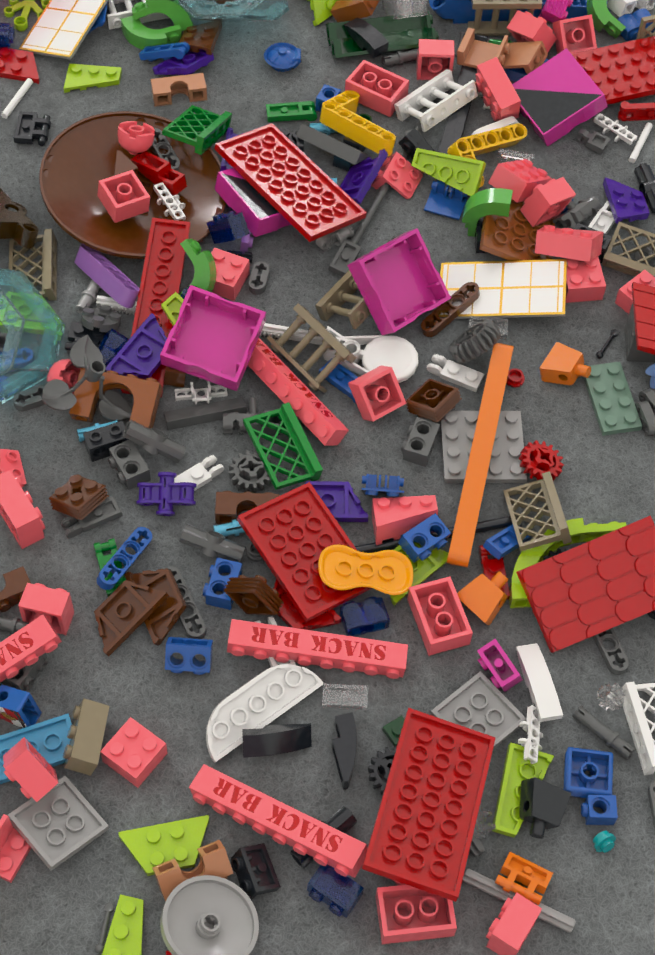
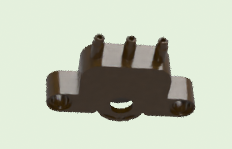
[0,188,39,249]

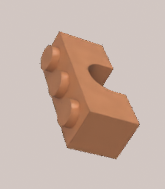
[151,73,207,107]
[152,840,233,902]

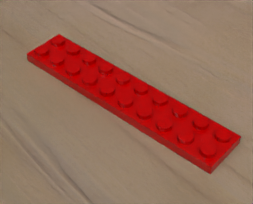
[121,218,191,398]

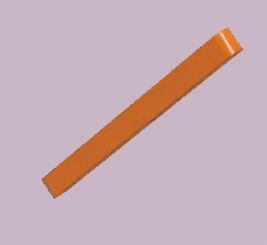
[447,343,514,568]

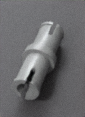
[75,280,101,315]

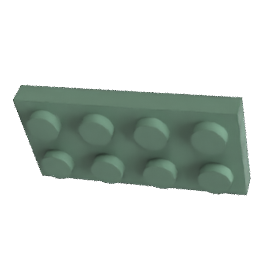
[583,361,642,436]

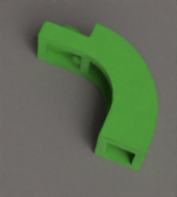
[132,0,193,31]
[586,0,626,38]
[121,16,182,50]
[462,188,513,237]
[179,239,216,299]

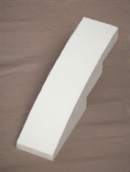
[516,643,563,722]

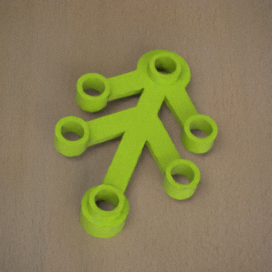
[4,0,50,32]

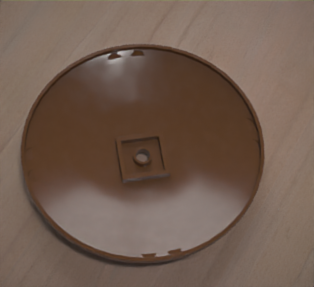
[39,111,226,259]

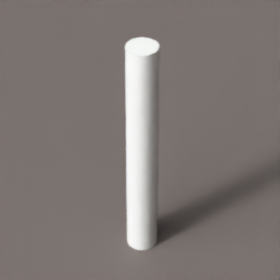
[1,78,33,119]
[628,122,653,163]

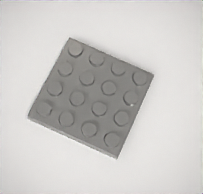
[440,411,527,483]

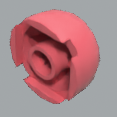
[117,121,155,155]
[47,359,81,394]

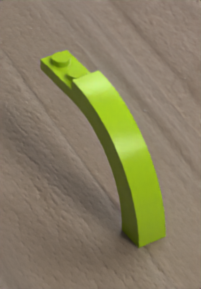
[509,518,626,608]

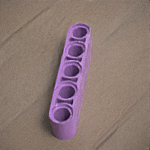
[74,244,140,308]

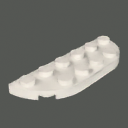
[206,664,324,762]

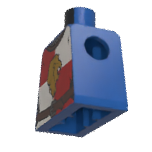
[0,685,42,728]

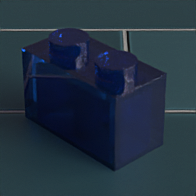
[207,211,250,244]
[307,864,364,918]

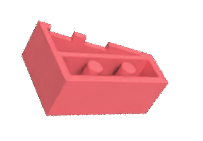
[535,225,604,262]
[372,495,438,546]

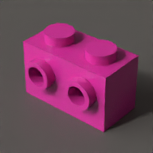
[477,639,523,692]

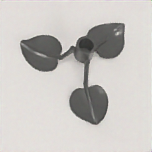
[41,335,132,421]

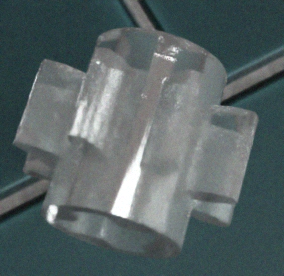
[596,682,626,711]

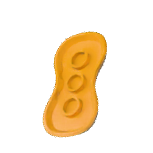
[318,545,413,595]

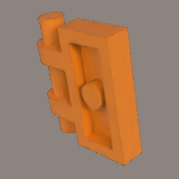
[495,852,553,905]

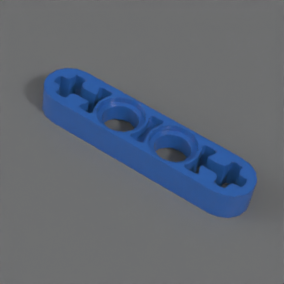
[97,527,152,590]

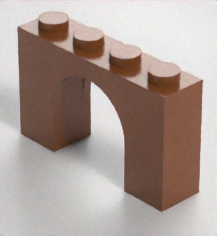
[330,0,380,22]
[69,368,162,429]

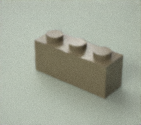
[63,698,110,776]

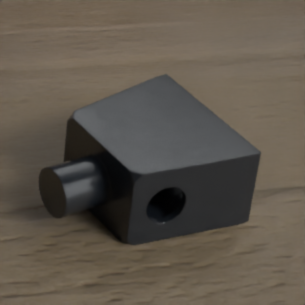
[519,777,571,839]

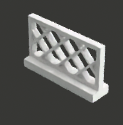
[618,682,655,775]

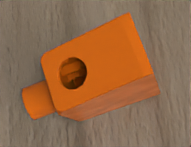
[540,342,591,385]
[457,571,509,625]

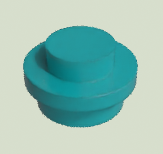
[593,830,616,853]

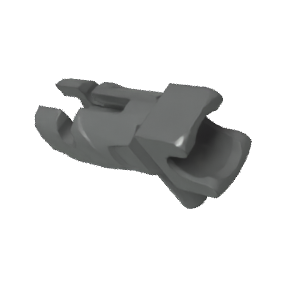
[553,196,602,229]
[223,397,279,436]

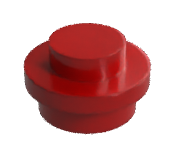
[506,368,525,387]

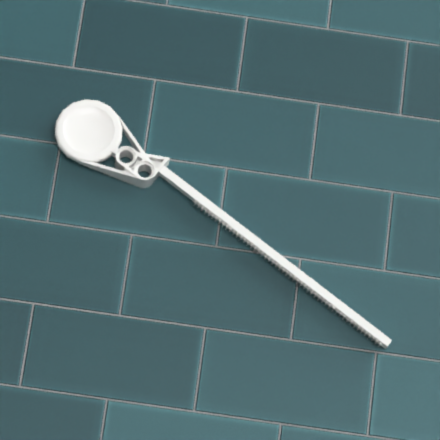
[96,295,419,383]

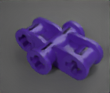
[136,472,197,516]

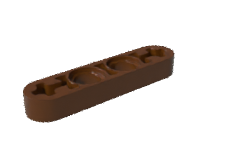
[421,282,480,337]

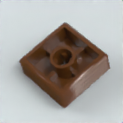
[406,379,462,422]
[49,474,109,520]
[224,575,283,615]

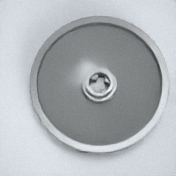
[160,875,259,955]

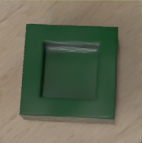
[382,715,404,747]

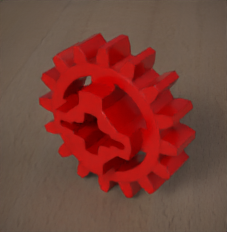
[519,440,564,481]

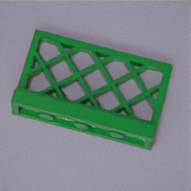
[162,105,232,155]
[243,402,323,490]

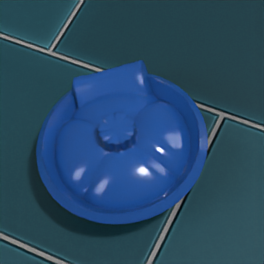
[264,42,301,72]

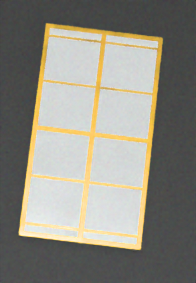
[19,0,108,60]
[437,259,568,319]

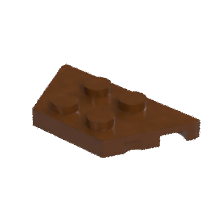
[179,20,222,55]
[124,568,187,646]
[94,580,169,656]

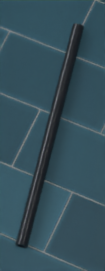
[355,516,517,553]

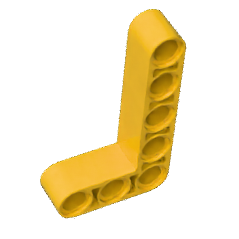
[319,90,396,156]
[447,123,527,188]

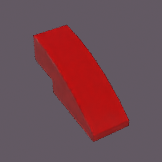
[130,151,187,196]

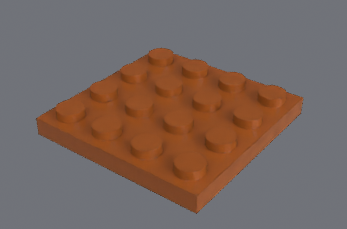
[480,188,555,261]

